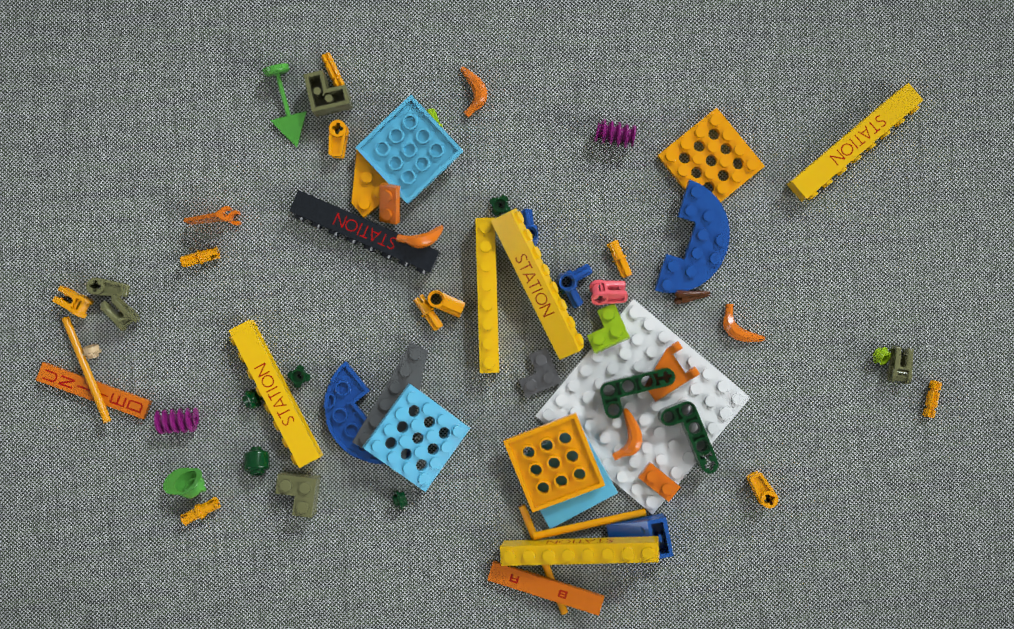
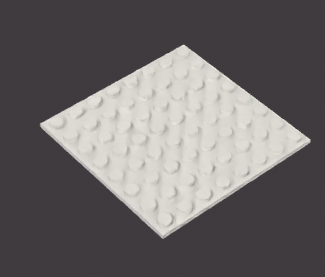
[535,299,751,515]

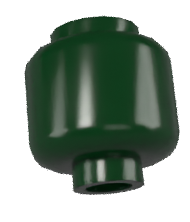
[243,447,270,476]

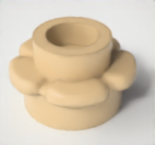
[82,344,102,359]

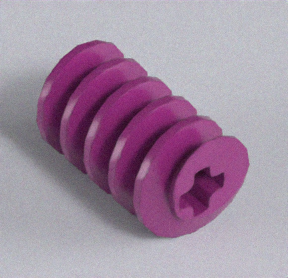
[594,119,636,148]
[154,407,199,434]

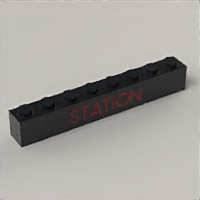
[289,190,441,275]

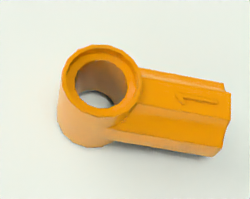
[427,290,466,318]

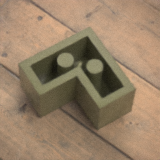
[304,70,353,117]
[275,471,321,518]

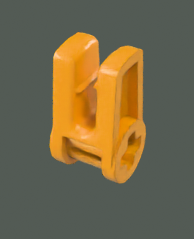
[328,120,349,159]
[52,285,94,318]
[746,471,778,508]

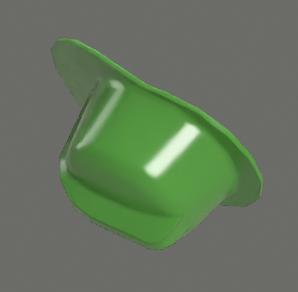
[163,468,206,499]

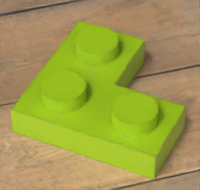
[587,304,630,354]

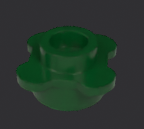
[490,195,510,216]
[288,365,311,388]
[243,389,261,409]
[392,491,407,510]

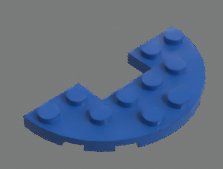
[654,180,730,293]
[324,361,410,464]

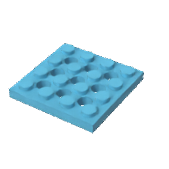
[362,383,470,492]

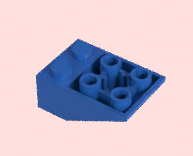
[606,513,674,559]

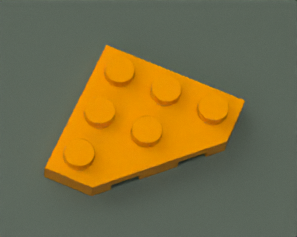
[351,150,388,219]

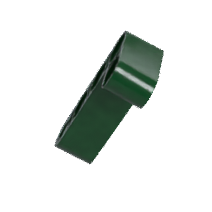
[600,368,675,419]
[658,400,719,474]

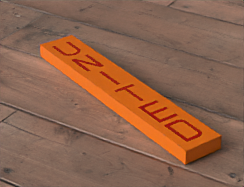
[36,362,152,419]

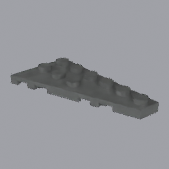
[353,341,428,459]

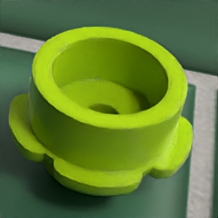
[873,347,891,365]

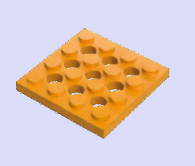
[657,108,765,202]
[503,412,605,513]

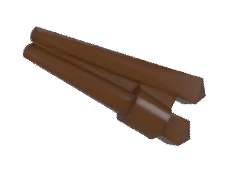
[674,290,710,305]

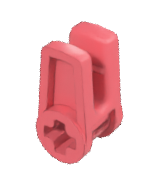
[589,280,628,305]

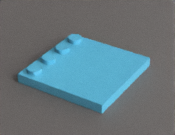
[355,95,464,204]
[525,432,618,529]

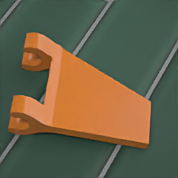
[184,206,242,226]
[645,341,700,402]

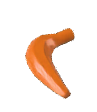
[460,67,487,117]
[396,225,444,248]
[723,304,765,342]
[612,408,642,461]

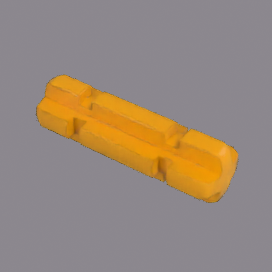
[321,53,345,87]
[923,380,942,418]

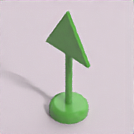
[262,63,307,147]

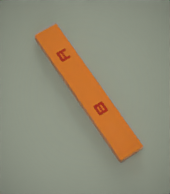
[488,560,605,616]

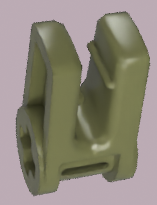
[86,278,130,297]
[100,294,140,331]
[887,346,914,385]

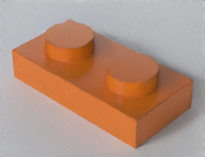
[379,183,400,225]
[638,462,680,502]

